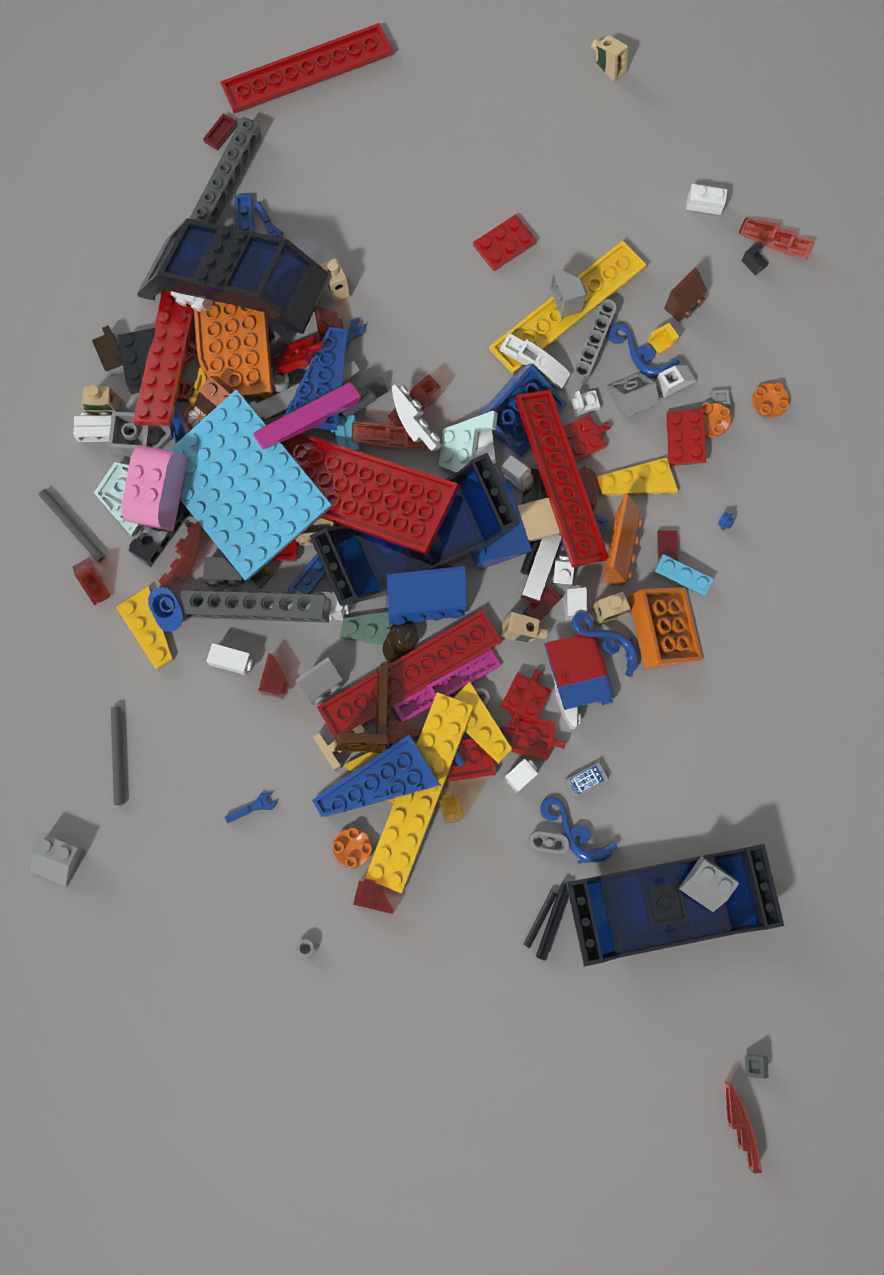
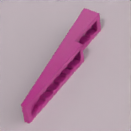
[253,382,361,450]
[391,650,501,726]

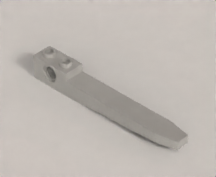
[249,361,360,425]

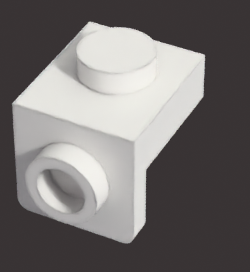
[553,554,574,585]

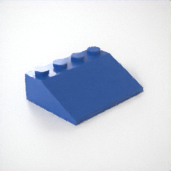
[478,364,567,457]
[454,482,532,570]
[386,566,466,625]

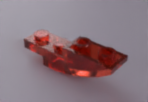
[159,521,202,589]

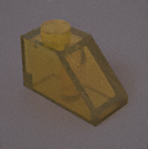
[439,793,464,824]

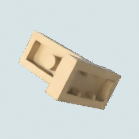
[313,724,365,772]

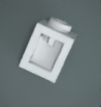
[572,390,600,415]

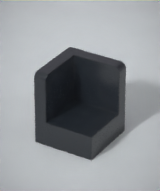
[741,242,769,276]

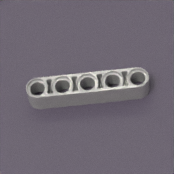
[573,299,616,384]

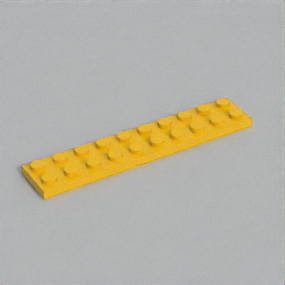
[489,240,646,375]
[365,692,474,893]

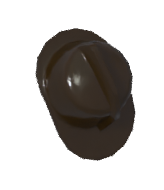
[382,622,418,663]

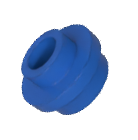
[718,512,735,530]

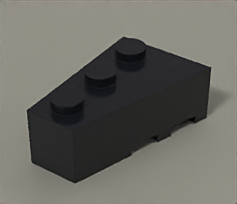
[118,328,155,394]

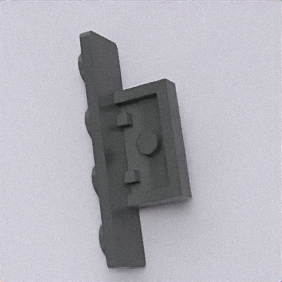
[339,377,388,418]

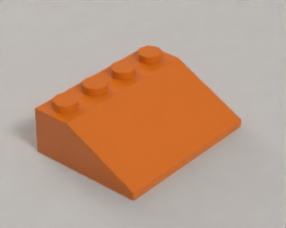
[601,494,642,587]
[628,587,703,669]

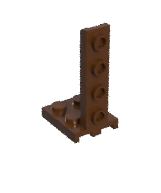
[334,662,391,753]

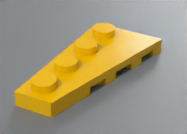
[595,458,678,496]
[116,586,174,670]
[454,682,512,764]

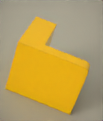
[648,323,679,355]

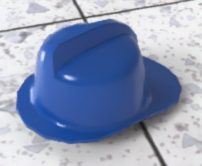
[148,587,183,632]

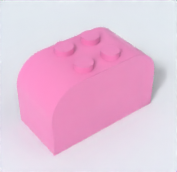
[122,445,188,531]

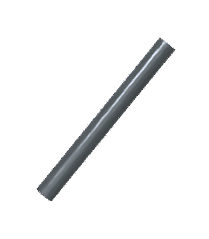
[39,489,105,563]
[111,707,124,805]

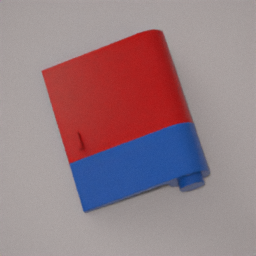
[544,634,616,710]

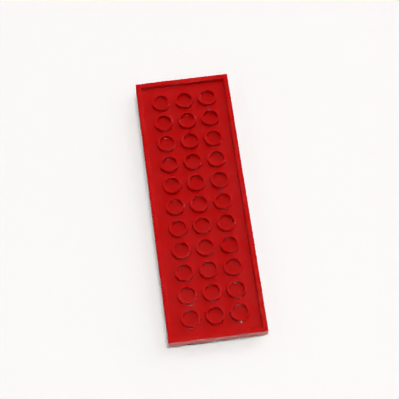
[267,423,459,555]

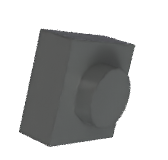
[745,1054,769,1079]

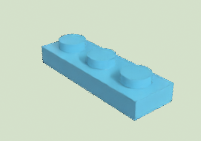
[654,554,714,596]

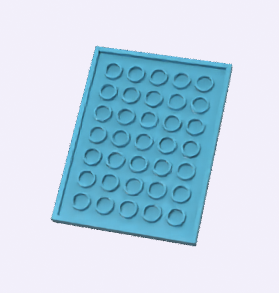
[170,390,333,581]

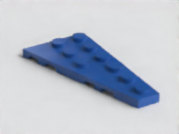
[283,327,348,431]
[312,735,441,817]

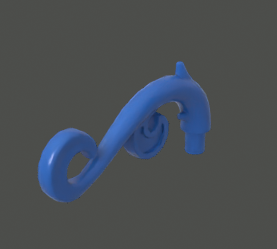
[607,323,680,378]
[572,612,639,677]
[540,797,618,864]

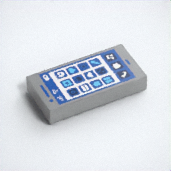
[564,763,609,798]

